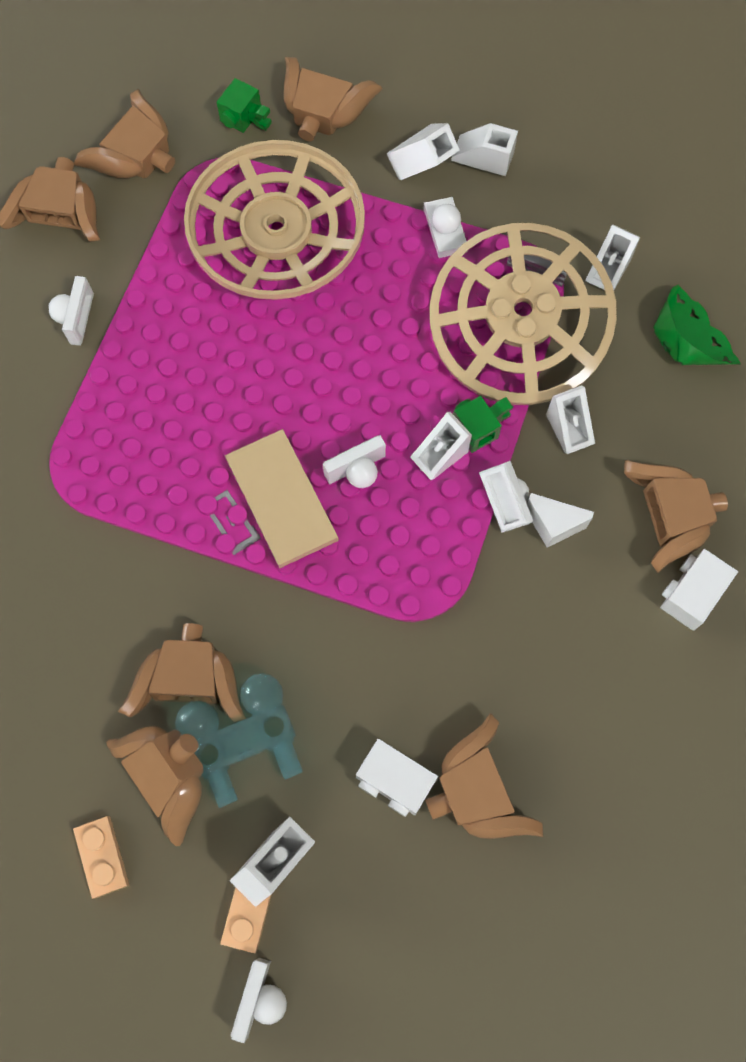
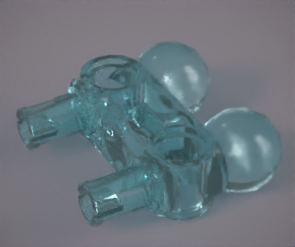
[175,673,303,808]

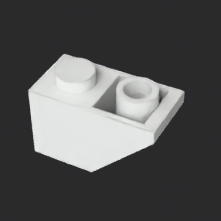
[386,123,460,180]
[451,123,518,176]

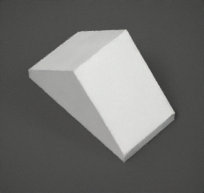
[585,224,640,290]
[546,385,595,454]
[410,412,472,480]
[527,493,594,548]

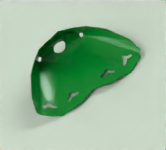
[653,284,741,365]

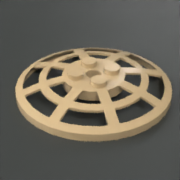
[184,140,365,300]
[430,223,617,405]

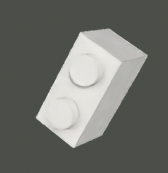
[660,549,738,631]
[356,739,438,817]
[230,816,315,907]

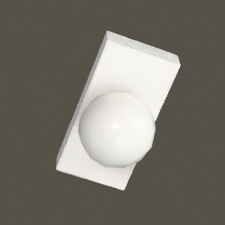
[424,197,467,258]
[49,276,94,346]
[323,435,386,489]
[479,461,533,532]
[231,958,287,1043]

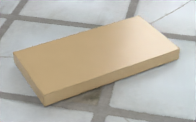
[225,429,339,568]

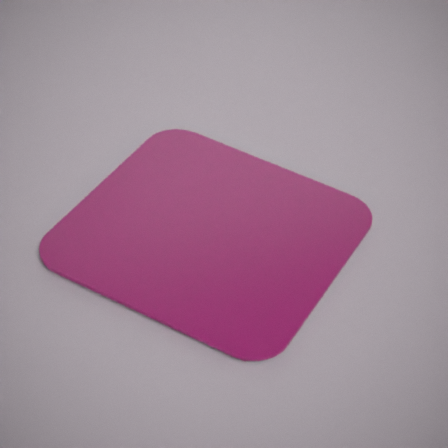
[49,158,564,622]

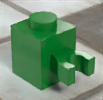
[216,78,272,133]
[453,396,513,453]

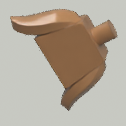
[284,57,382,142]
[74,89,175,178]
[0,157,100,242]
[624,460,728,573]
[118,623,246,722]
[425,713,543,839]
[107,726,204,846]

